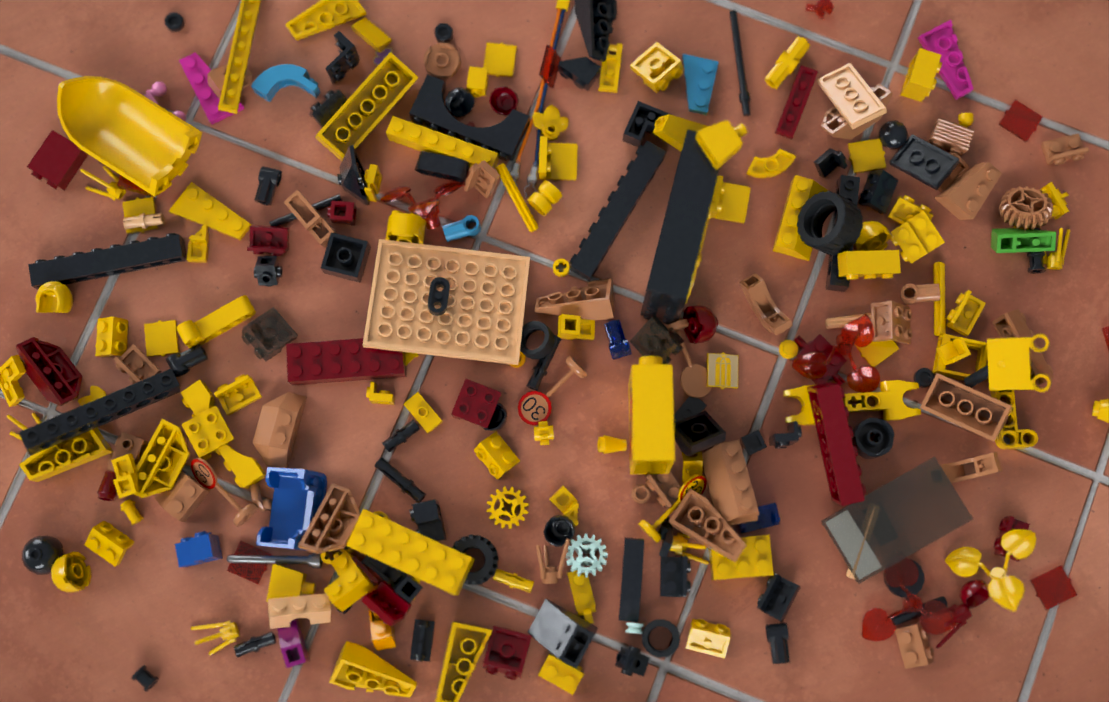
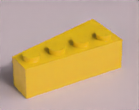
[19,428,114,482]
[435,621,493,702]

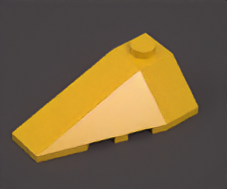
[329,641,417,698]

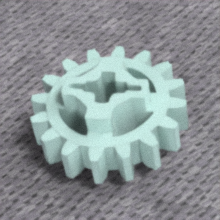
[566,533,608,578]

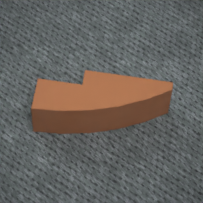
[284,189,338,247]

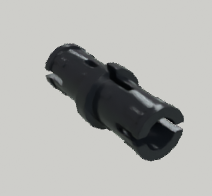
[382,420,420,453]
[234,631,276,658]

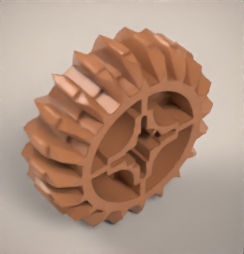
[999,186,1053,230]

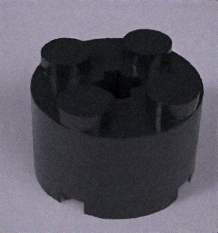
[851,418,894,459]

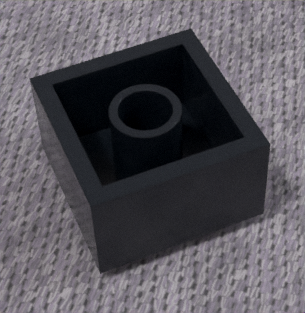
[321,232,371,283]

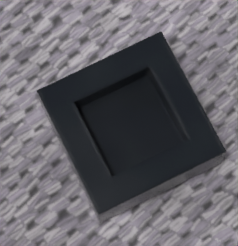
[740,430,767,456]

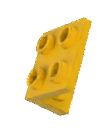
[539,136,578,181]
[711,175,751,223]
[181,406,234,460]

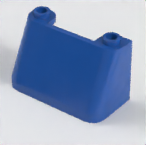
[256,467,327,551]

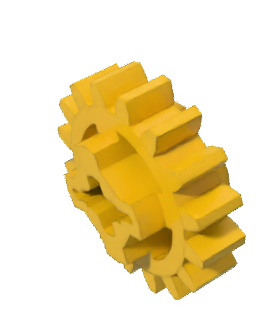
[486,486,529,529]

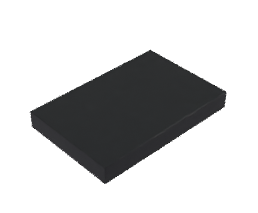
[889,134,960,190]

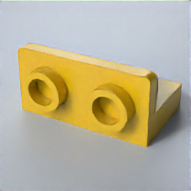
[888,195,933,224]
[686,619,731,658]
[538,654,584,695]

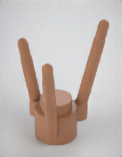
[536,538,570,584]

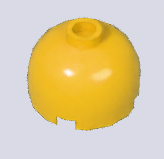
[853,221,892,251]
[51,551,92,593]

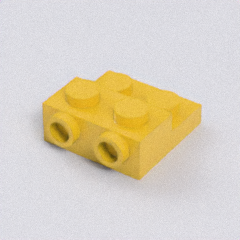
[630,42,684,93]
[891,211,945,264]

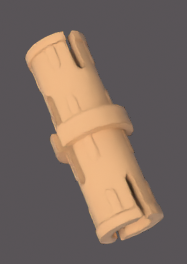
[123,213,164,230]

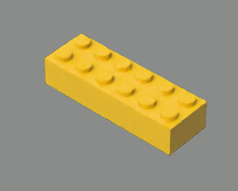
[315,52,419,161]
[346,509,475,596]

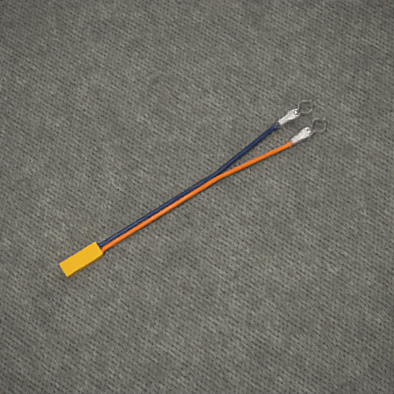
[506,0,570,198]

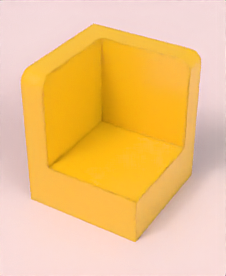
[936,337,971,365]

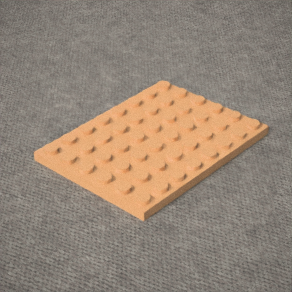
[363,239,530,365]

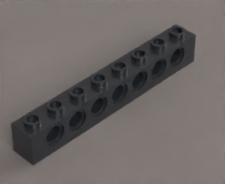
[19,368,180,456]

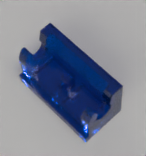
[738,502,780,534]

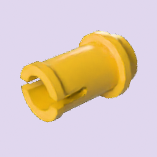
[120,499,143,525]

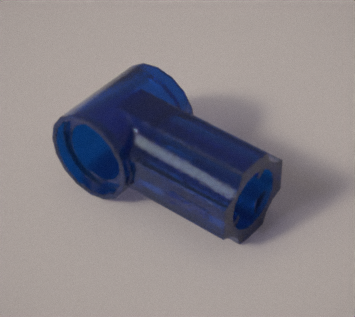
[604,320,632,360]

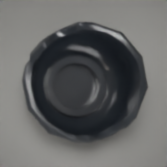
[445,87,475,117]
[879,120,908,149]
[482,402,508,431]
[543,515,575,547]

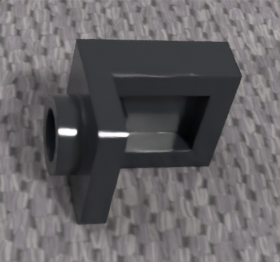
[814,148,848,178]

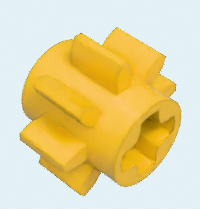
[534,421,554,445]

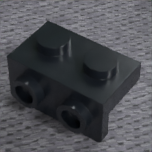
[858,170,898,214]
[769,421,802,449]
[757,573,801,622]

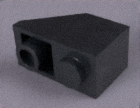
[558,57,601,91]

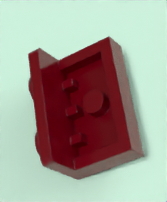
[247,225,289,256]
[361,580,412,627]

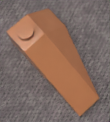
[534,278,615,320]

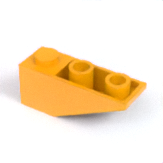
[367,585,396,651]

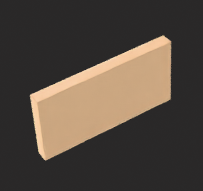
[817,63,887,129]

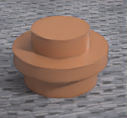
[631,484,651,504]

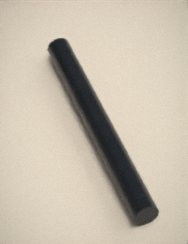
[269,194,342,227]

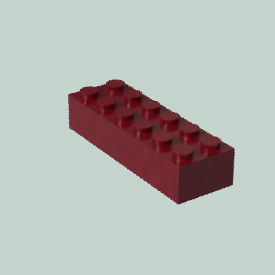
[286,338,407,385]
[807,382,866,506]

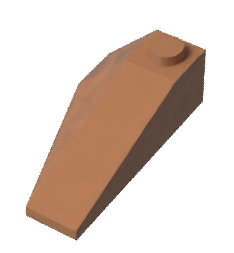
[669,489,746,563]

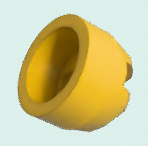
[958,113,974,127]

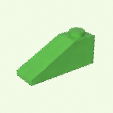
[991,228,1056,253]

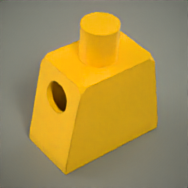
[695,120,748,170]
[266,564,316,602]

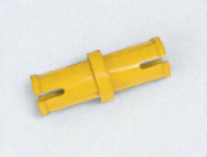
[493,568,534,593]

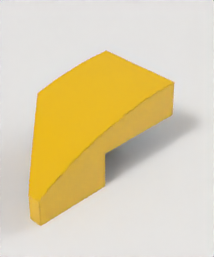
[187,225,208,263]
[549,486,579,526]

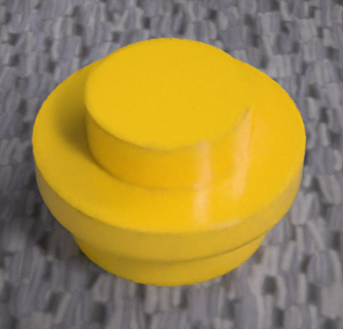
[779,340,798,359]

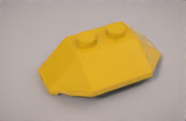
[135,419,190,498]

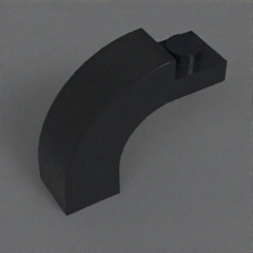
[362,555,423,603]

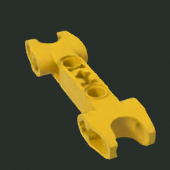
[783,380,921,426]

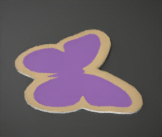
[373,48,392,66]

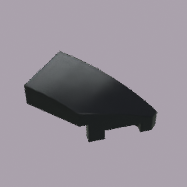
[658,517,673,558]

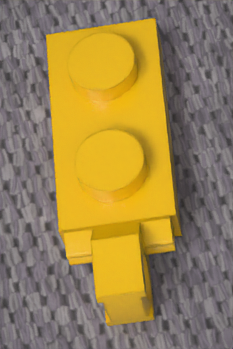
[567,570,596,624]

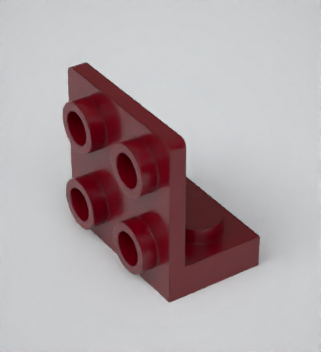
[451,379,501,428]

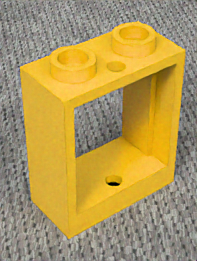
[933,334,988,381]

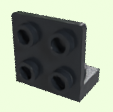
[325,31,360,84]
[660,556,691,597]

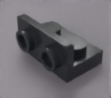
[309,89,348,128]

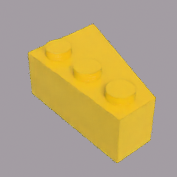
[837,250,901,280]

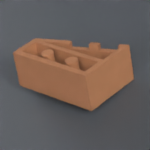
[934,162,1002,220]

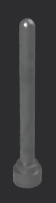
[227,553,322,568]

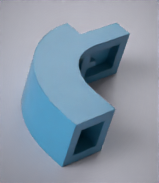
[251,64,321,102]

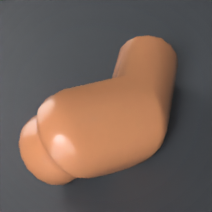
[250,484,272,511]

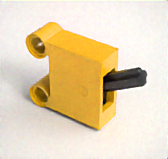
[964,333,1052,392]

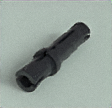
[526,335,562,391]
[374,457,426,503]

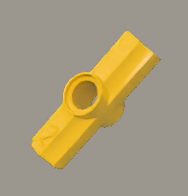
[764,37,810,89]

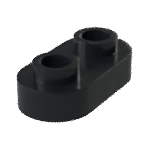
[428,277,450,316]

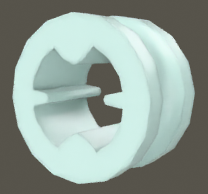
[626,622,644,634]

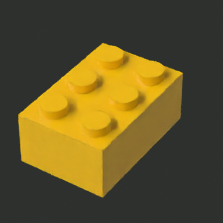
[708,535,774,580]

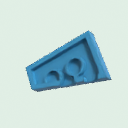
[682,54,719,115]

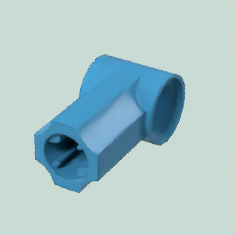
[442,215,481,242]

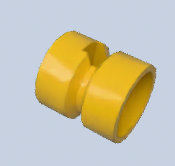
[527,180,563,216]

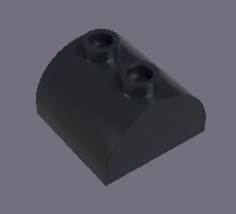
[674,410,726,456]

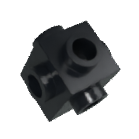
[254,256,283,287]
[615,646,650,677]

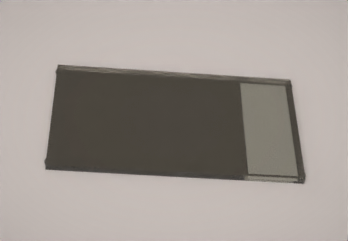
[821,456,973,584]

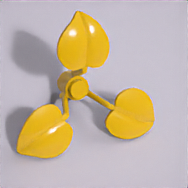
[945,529,1036,612]

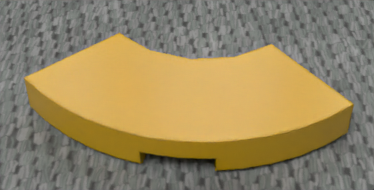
[746,148,796,178]

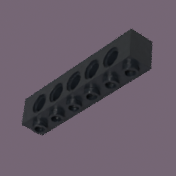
[826,175,860,292]

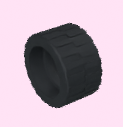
[797,191,863,255]

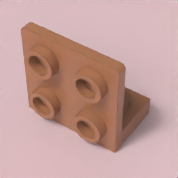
[871,301,912,345]

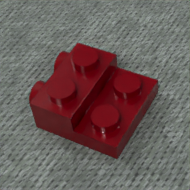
[482,626,532,680]

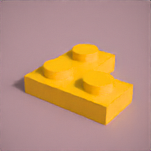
[0,355,26,407]

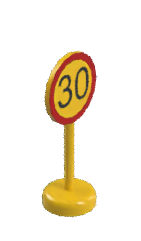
[638,475,707,543]

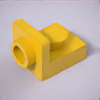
[366,382,395,405]

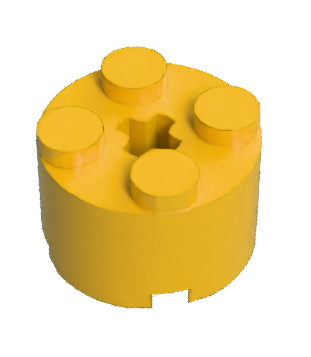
[385,210,426,244]

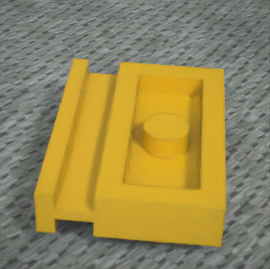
[364,164,382,202]

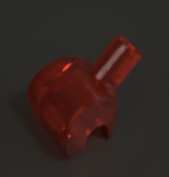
[806,0,834,20]

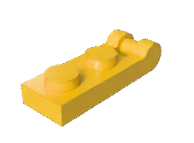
[599,43,623,93]

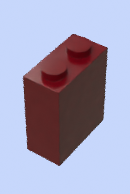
[27,130,89,191]

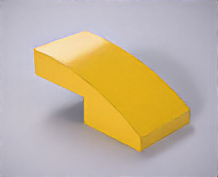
[111,453,139,499]

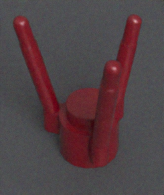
[923,603,972,649]

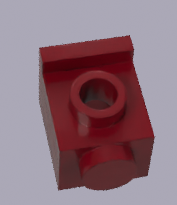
[327,201,357,226]

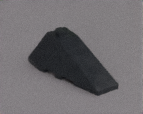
[575,0,617,62]
[337,145,370,205]

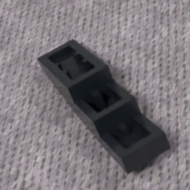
[619,537,645,622]

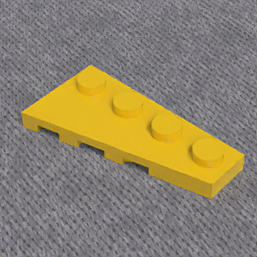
[285,0,367,41]
[169,182,251,240]

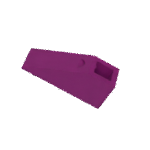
[277,618,310,668]

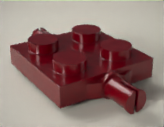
[792,334,847,387]

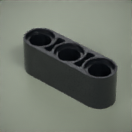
[415,151,470,183]

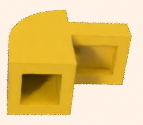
[558,314,595,340]

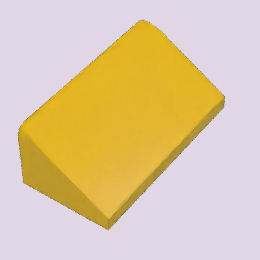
[351,17,392,53]

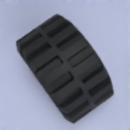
[451,535,499,585]

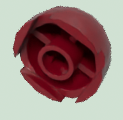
[683,305,718,344]

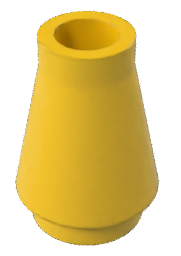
[597,435,627,454]

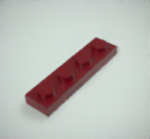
[775,65,819,140]

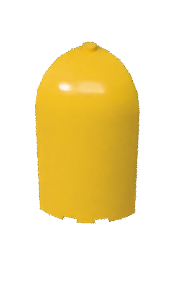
[57,76,202,197]

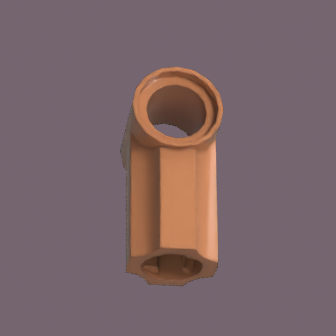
[901,284,940,305]

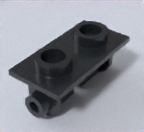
[410,619,435,662]

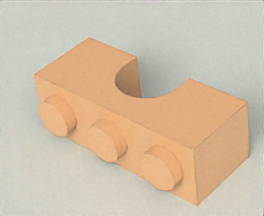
[268,593,331,629]

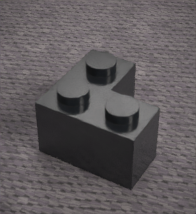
[622,101,672,148]
[410,499,447,542]

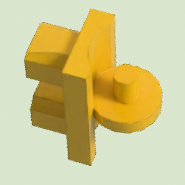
[1040,182,1069,220]

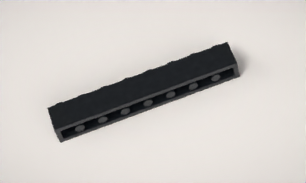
[569,141,666,282]
[28,233,187,290]

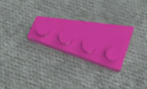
[918,20,974,100]
[179,52,245,125]

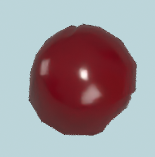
[489,86,519,116]
[960,580,990,608]

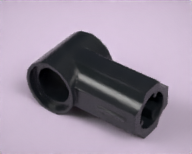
[254,166,282,206]
[166,344,208,377]
[766,622,790,664]

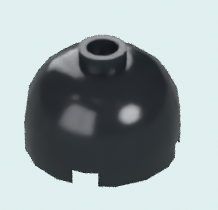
[22,536,64,575]

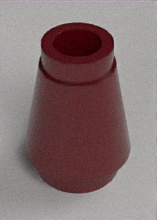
[97,471,117,501]

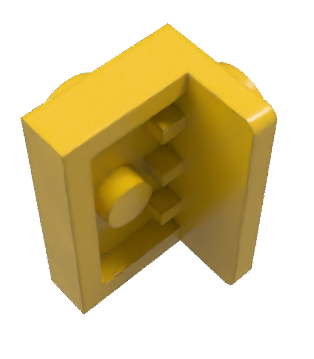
[946,290,986,337]
[95,316,128,357]
[214,374,262,416]
[474,431,520,480]
[84,521,134,567]

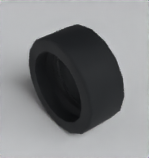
[520,321,555,359]
[642,619,680,658]

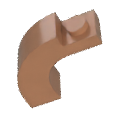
[739,273,793,335]
[926,452,1002,488]

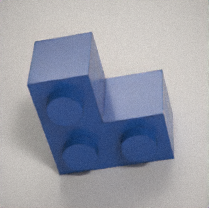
[175,531,223,568]

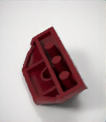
[16,337,83,406]

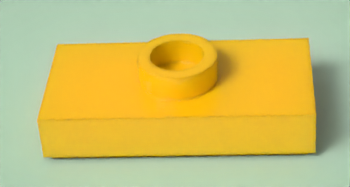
[403,392,443,434]

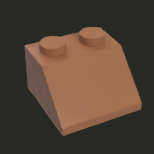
[155,470,210,522]

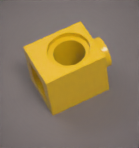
[466,66,489,97]

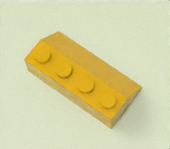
[772,175,828,261]

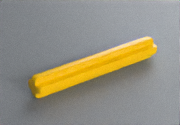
[496,163,538,232]
[933,262,946,337]

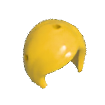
[35,281,73,313]

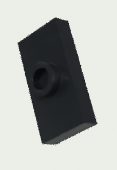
[674,396,707,423]

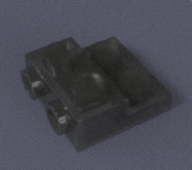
[242,307,298,361]
[630,315,684,365]

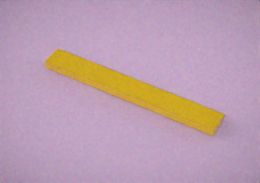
[218,0,261,114]

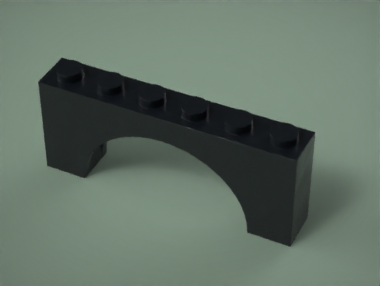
[409,74,530,161]

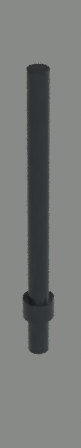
[729,10,751,116]

